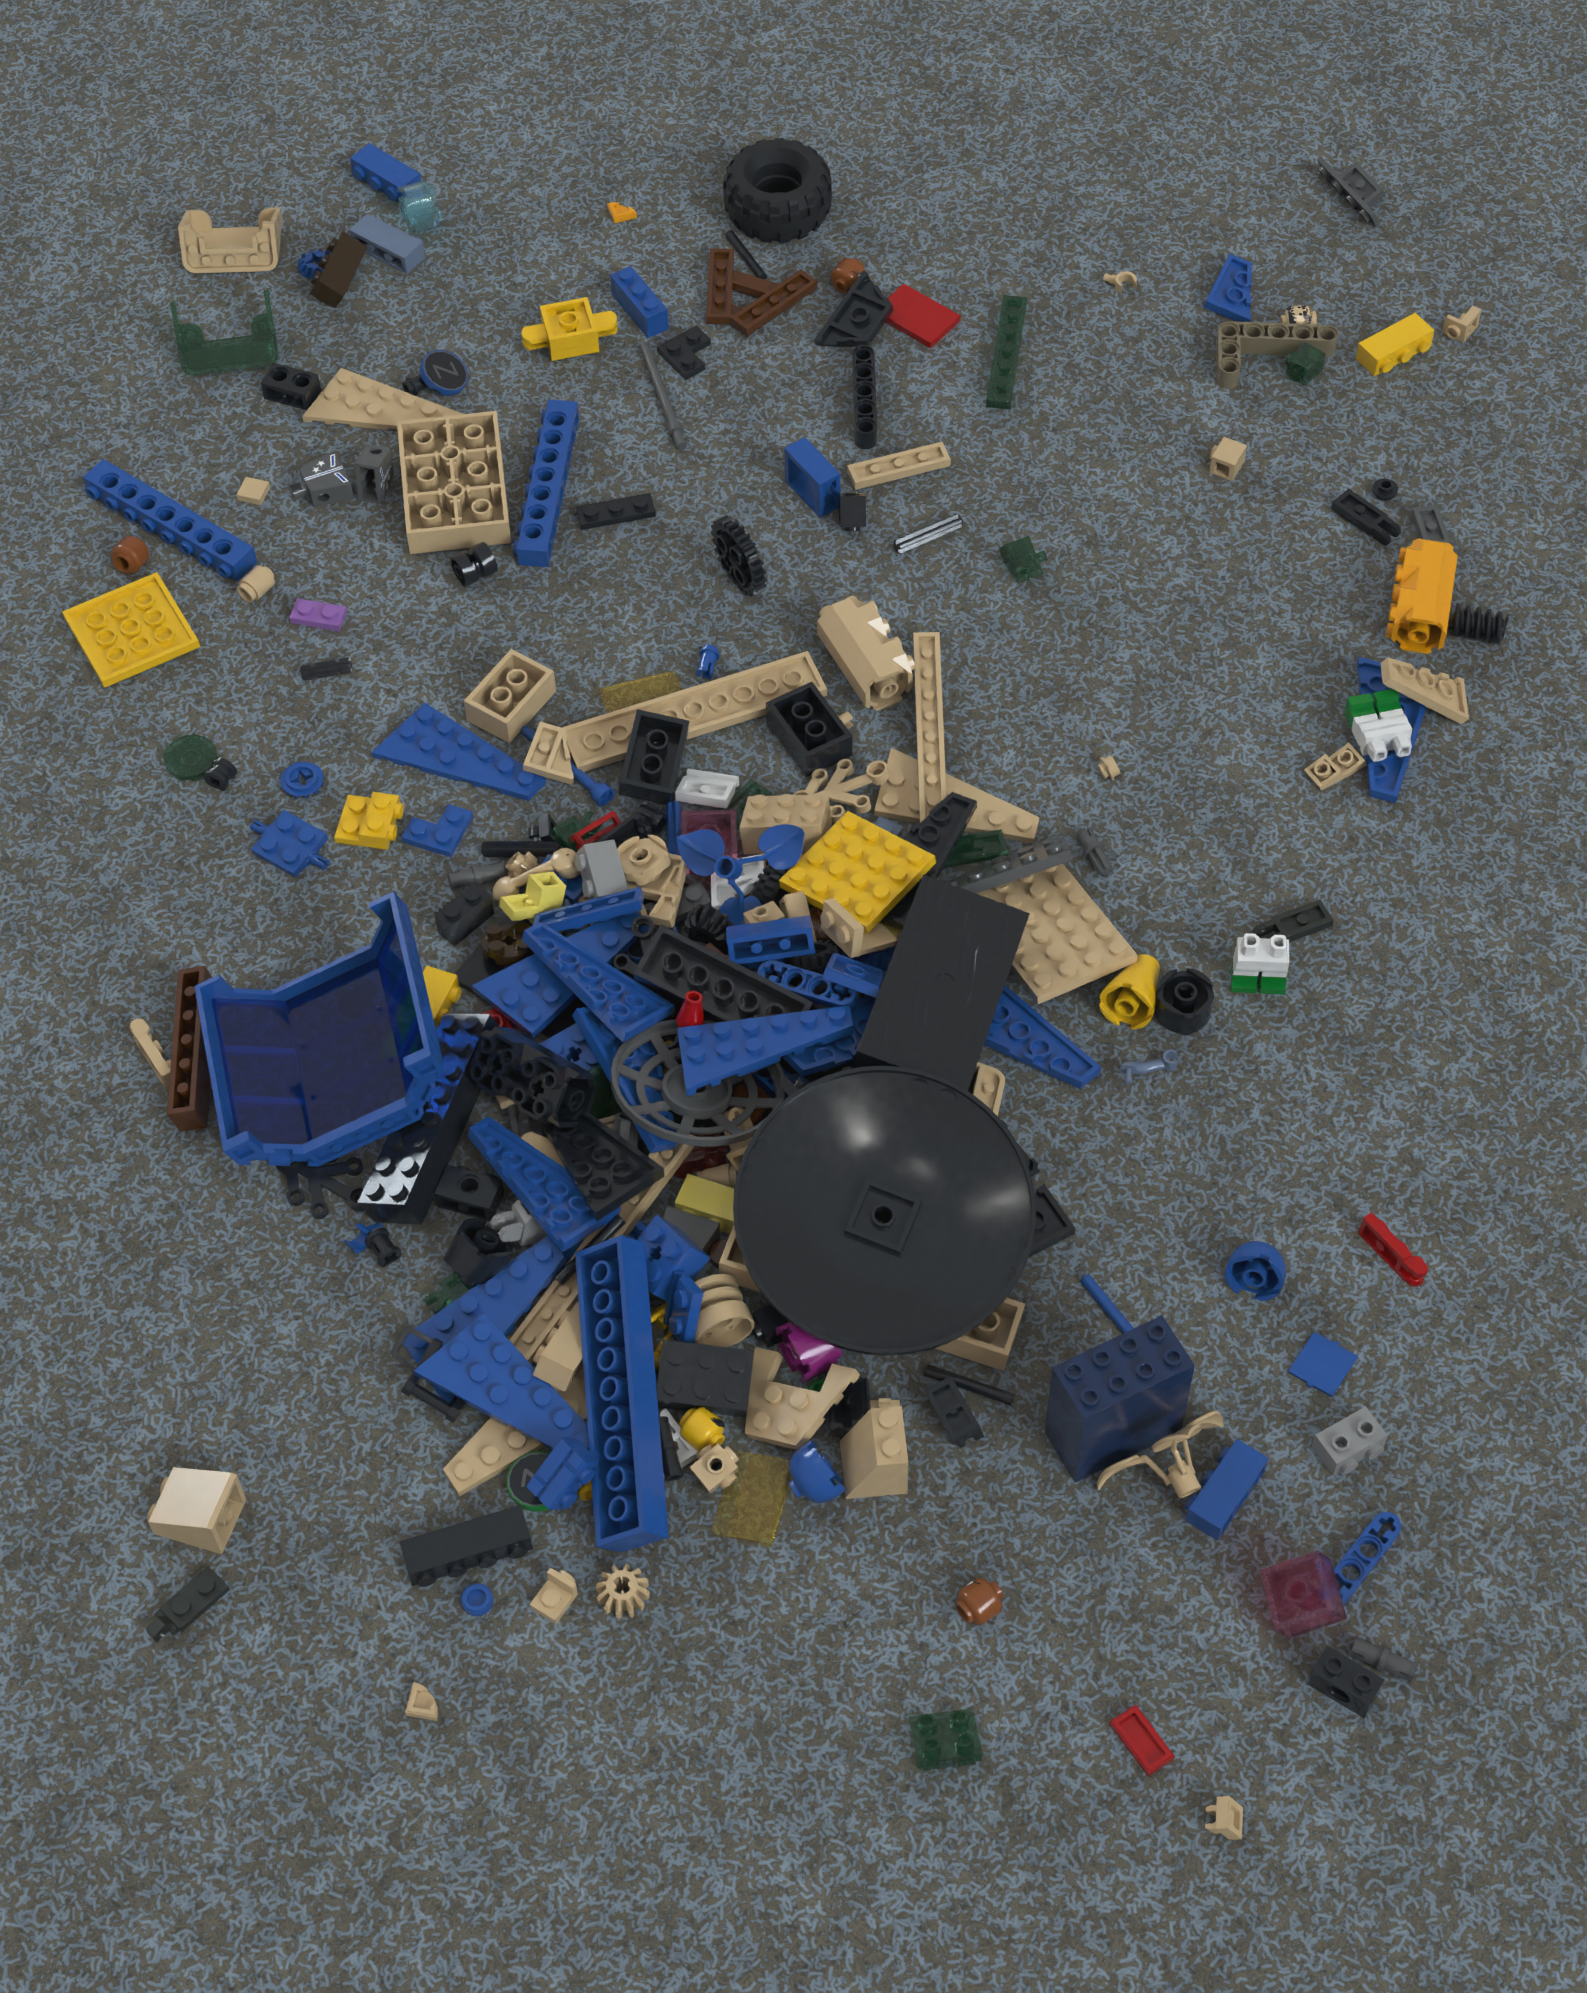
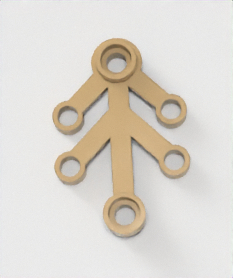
[793,759,889,823]

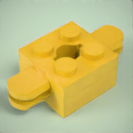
[521,297,618,361]

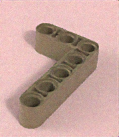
[1216,321,1339,389]

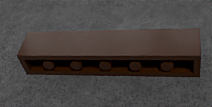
[167,966,213,1132]

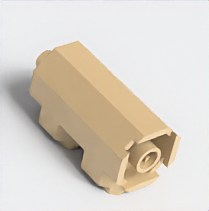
[817,596,915,711]

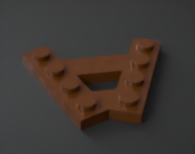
[706,248,817,337]

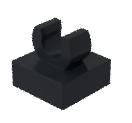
[528,813,560,842]

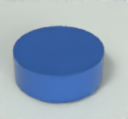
[461,1583,493,1616]

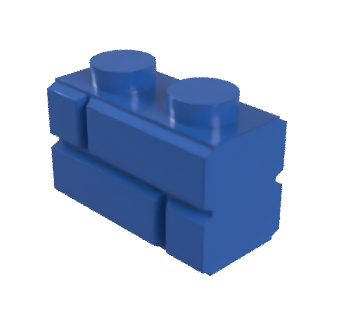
[526,1437,599,1510]

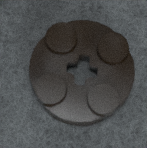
[481,922,535,966]

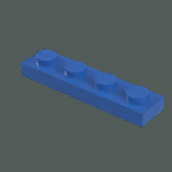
[533,887,644,932]

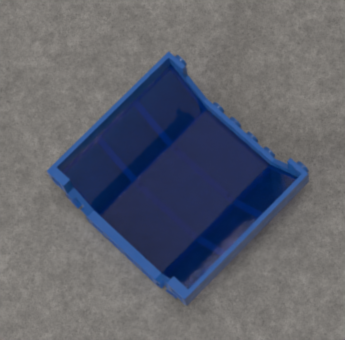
[194,891,445,1167]

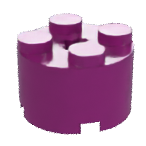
[776,1322,842,1383]

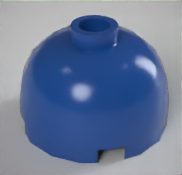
[1225,1241,1287,1301]
[788,1439,847,1503]

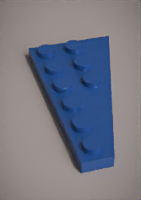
[1357,657,1426,803]
[472,913,649,1039]
[984,985,1101,1089]

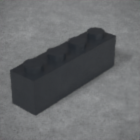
[399,1505,533,1587]

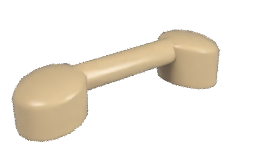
[493,848,581,904]

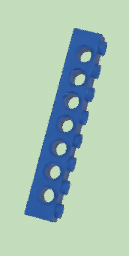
[513,400,579,567]
[83,459,257,581]

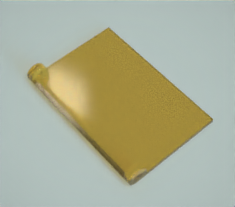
[598,670,681,713]
[710,1451,792,1548]

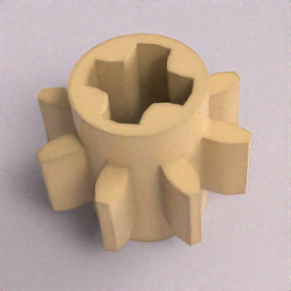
[505,851,538,885]

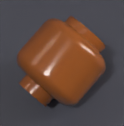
[830,258,865,293]
[111,536,149,574]
[955,1578,1004,1626]

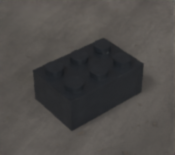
[766,682,852,777]
[619,709,690,805]
[657,1340,754,1417]

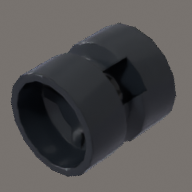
[450,542,498,587]

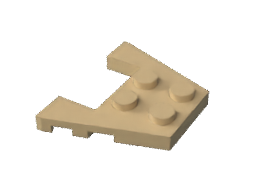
[578,853,688,928]
[745,1347,860,1450]

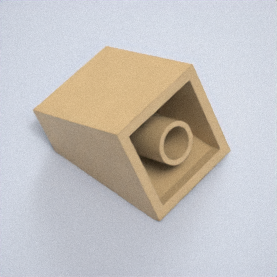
[840,1406,908,1499]
[147,1467,246,1554]

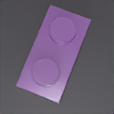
[289,598,347,631]

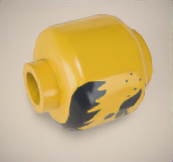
[679,1407,725,1452]

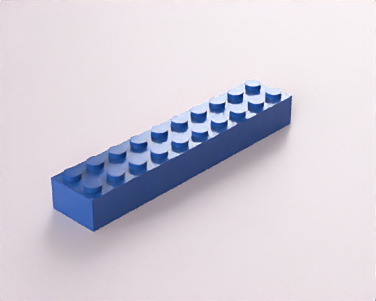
[575,1235,669,1552]

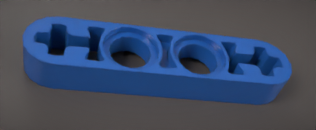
[757,960,860,1011]
[1318,1512,1401,1611]

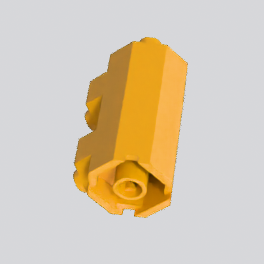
[1385,538,1458,654]

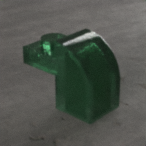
[999,536,1048,583]

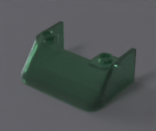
[170,288,279,376]

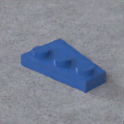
[1204,253,1252,322]

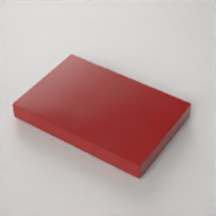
[885,283,961,349]

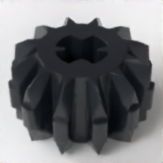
[683,904,733,948]

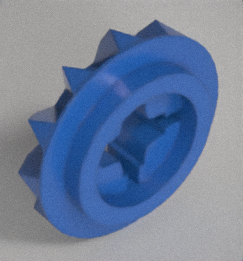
[298,248,329,279]
[280,762,324,800]

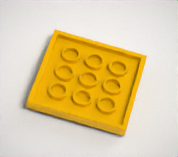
[62,572,200,688]
[779,811,936,934]

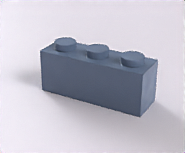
[349,214,425,274]

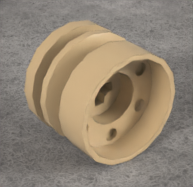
[694,1274,754,1347]

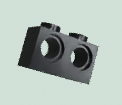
[261,363,321,410]

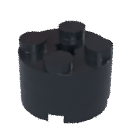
[1155,968,1214,1036]
[444,1218,515,1286]

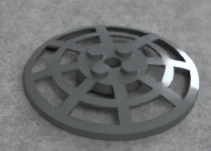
[610,1019,785,1147]

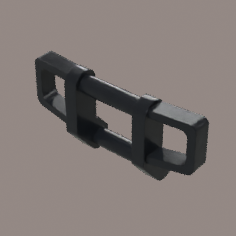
[391,1326,470,1423]

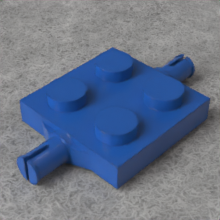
[250,810,330,877]

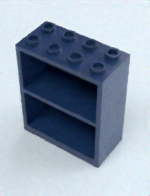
[1045,1315,1195,1483]

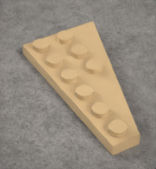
[874,748,1039,844]

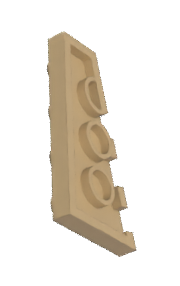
[1381,658,1469,724]

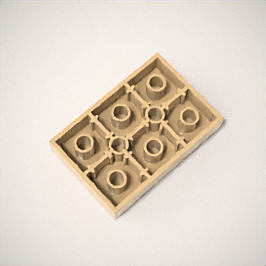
[397,411,512,554]

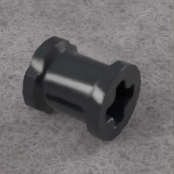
[364,1228,402,1267]

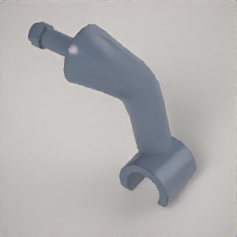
[1120,1049,1177,1085]

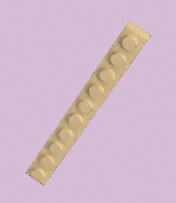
[913,632,947,823]
[509,1130,695,1364]

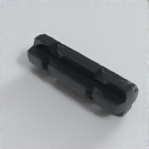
[300,657,352,681]

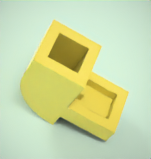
[499,872,566,924]

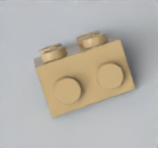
[820,898,897,958]

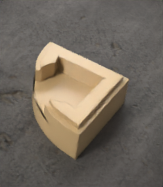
[405,1682,438,1721]

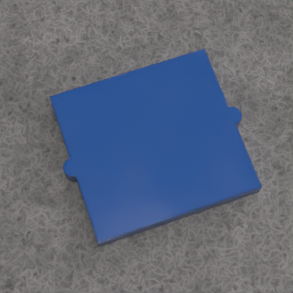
[1288,1332,1358,1397]

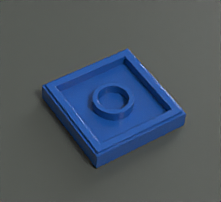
[822,953,886,998]

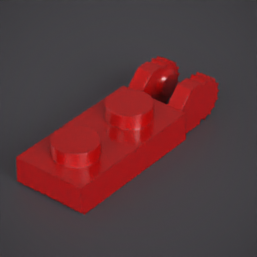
[1358,1212,1428,1288]

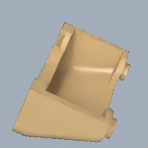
[178,207,282,273]

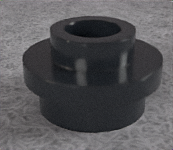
[1372,478,1398,501]

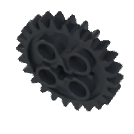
[710,515,767,597]

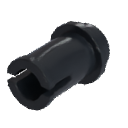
[402,374,428,396]

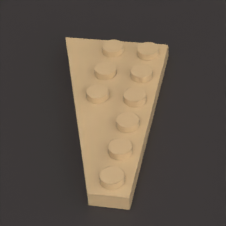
[302,368,463,430]
[443,1366,587,1497]

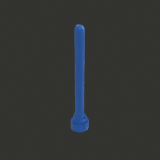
[521,726,615,807]

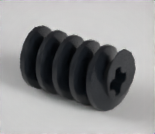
[1451,603,1509,645]

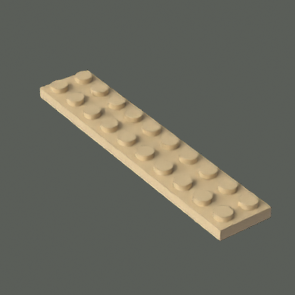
[562,651,827,772]

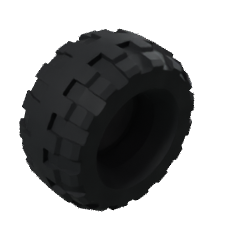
[723,138,832,243]

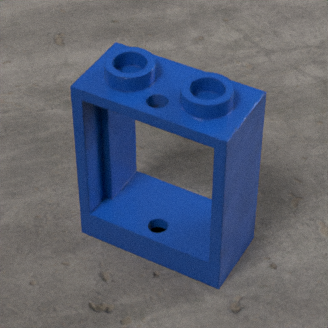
[784,437,840,518]

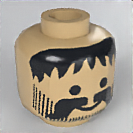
[1280,305,1317,325]

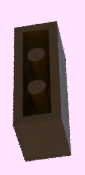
[309,232,367,308]

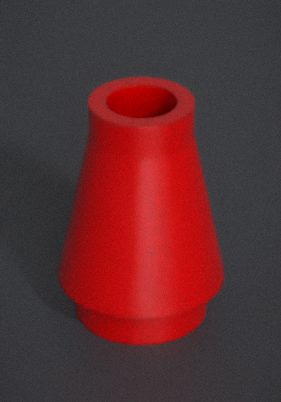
[676,991,705,1028]

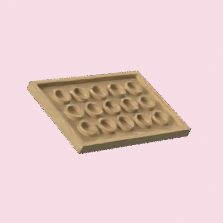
[976,864,1137,1004]

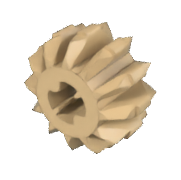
[596,1563,650,1619]

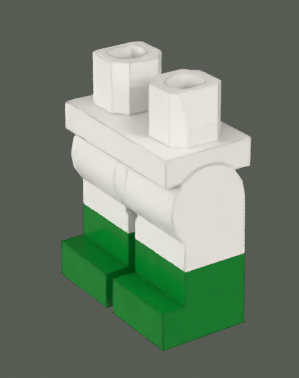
[1344,689,1412,762]
[1230,933,1289,995]

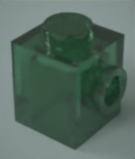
[1285,342,1326,386]

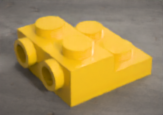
[334,792,404,850]

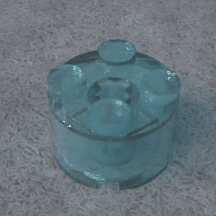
[397,180,443,235]

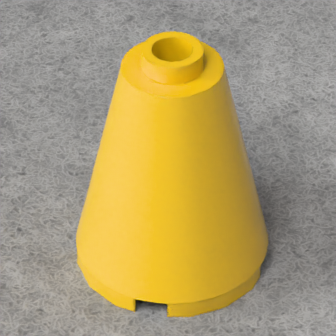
[1099,954,1160,1030]

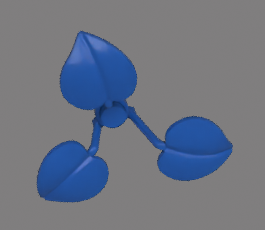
[677,824,805,926]

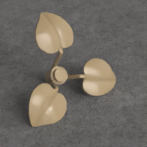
[1097,1411,1224,1499]

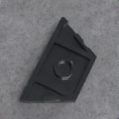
[814,270,894,347]

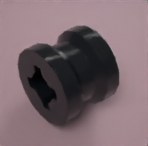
[203,757,238,791]

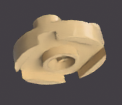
[617,835,671,886]

